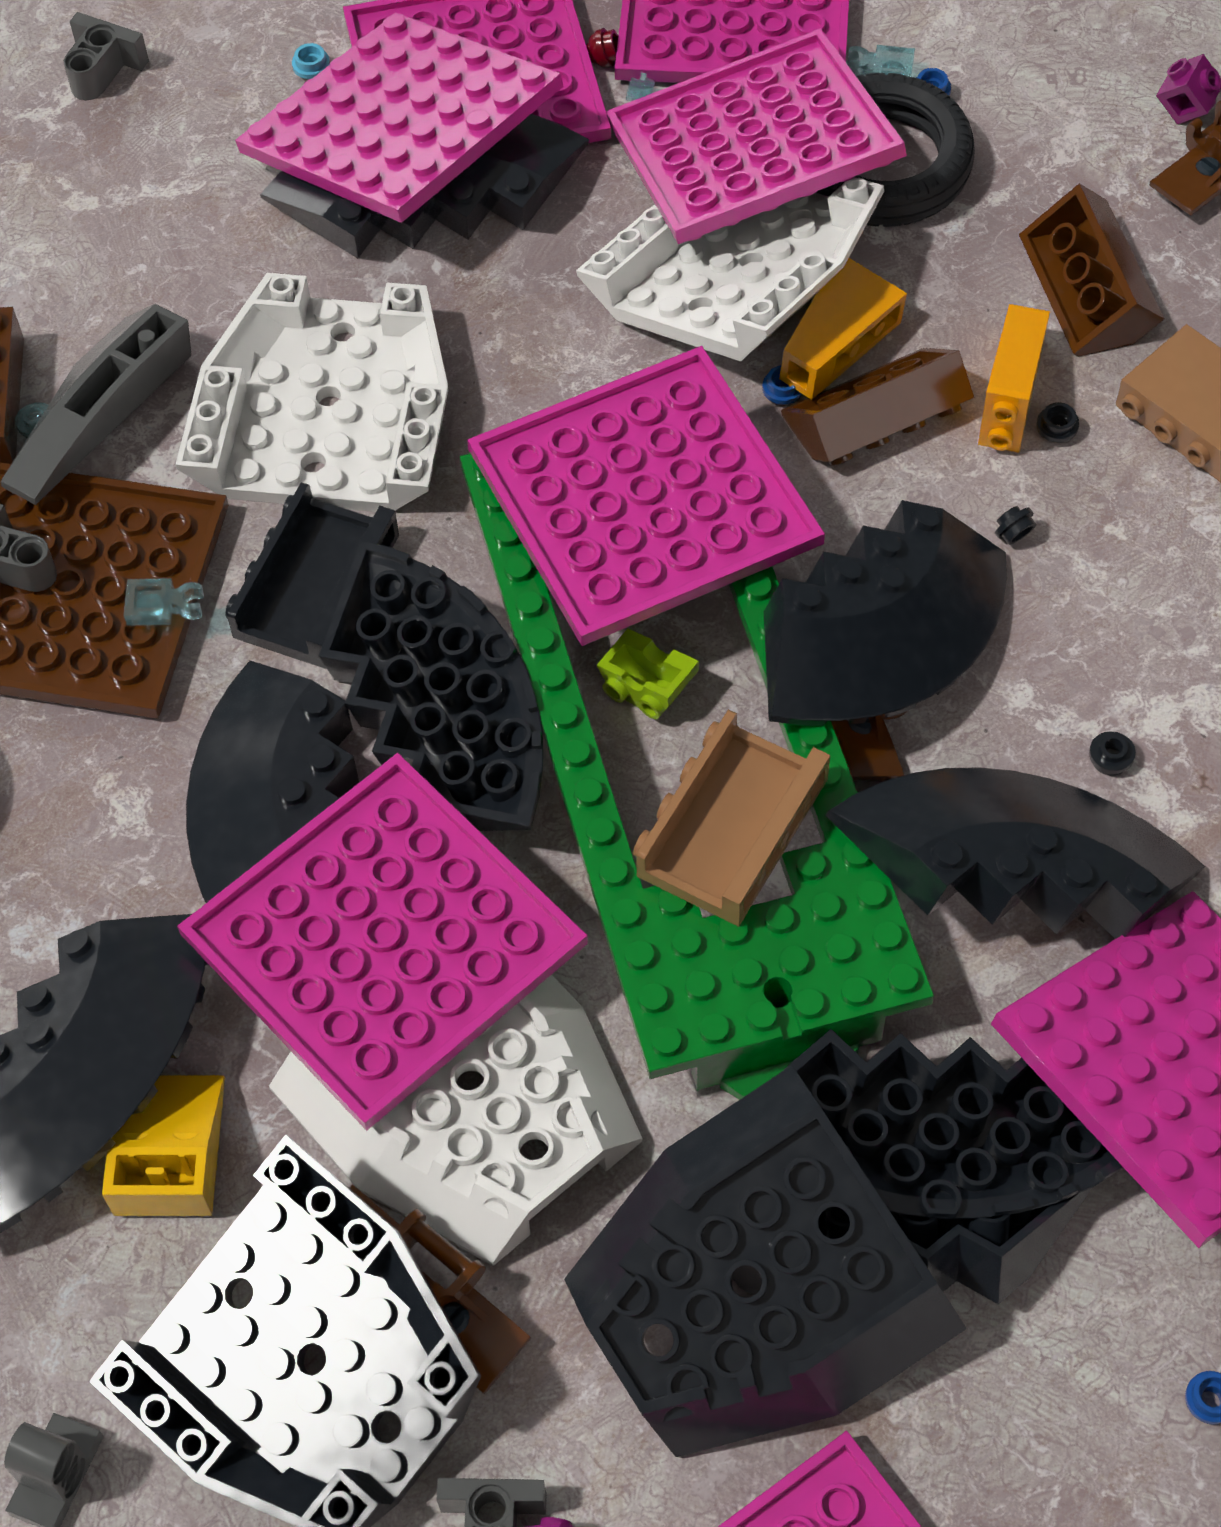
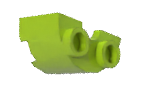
[597,628,699,719]

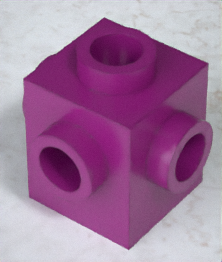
[1156,54,1221,124]

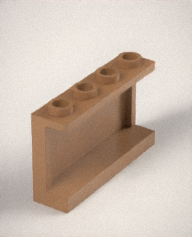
[1116,324,1221,483]
[633,710,830,927]

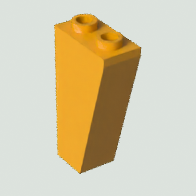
[779,258,907,400]
[978,304,1050,453]

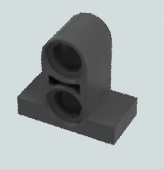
[63,12,149,101]
[0,504,57,592]
[4,1413,104,1527]
[436,1478,547,1527]

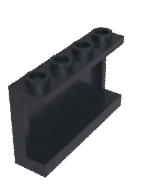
[225,482,399,669]

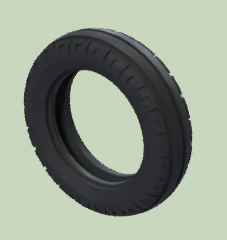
[816,73,975,227]

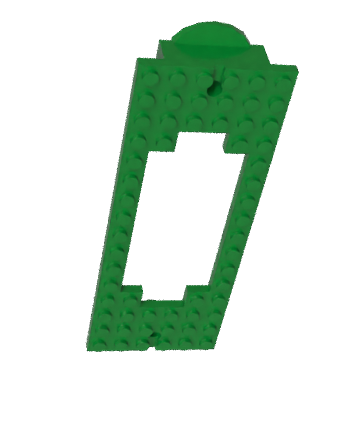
[460,454,934,1100]

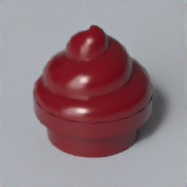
[586,28,618,68]

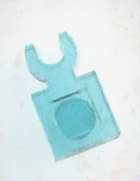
[847,45,915,77]
[124,578,204,626]

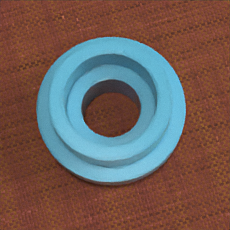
[292,43,330,79]

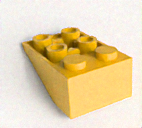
[102,1075,225,1216]

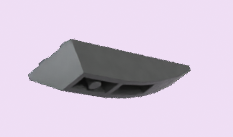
[1,304,191,505]

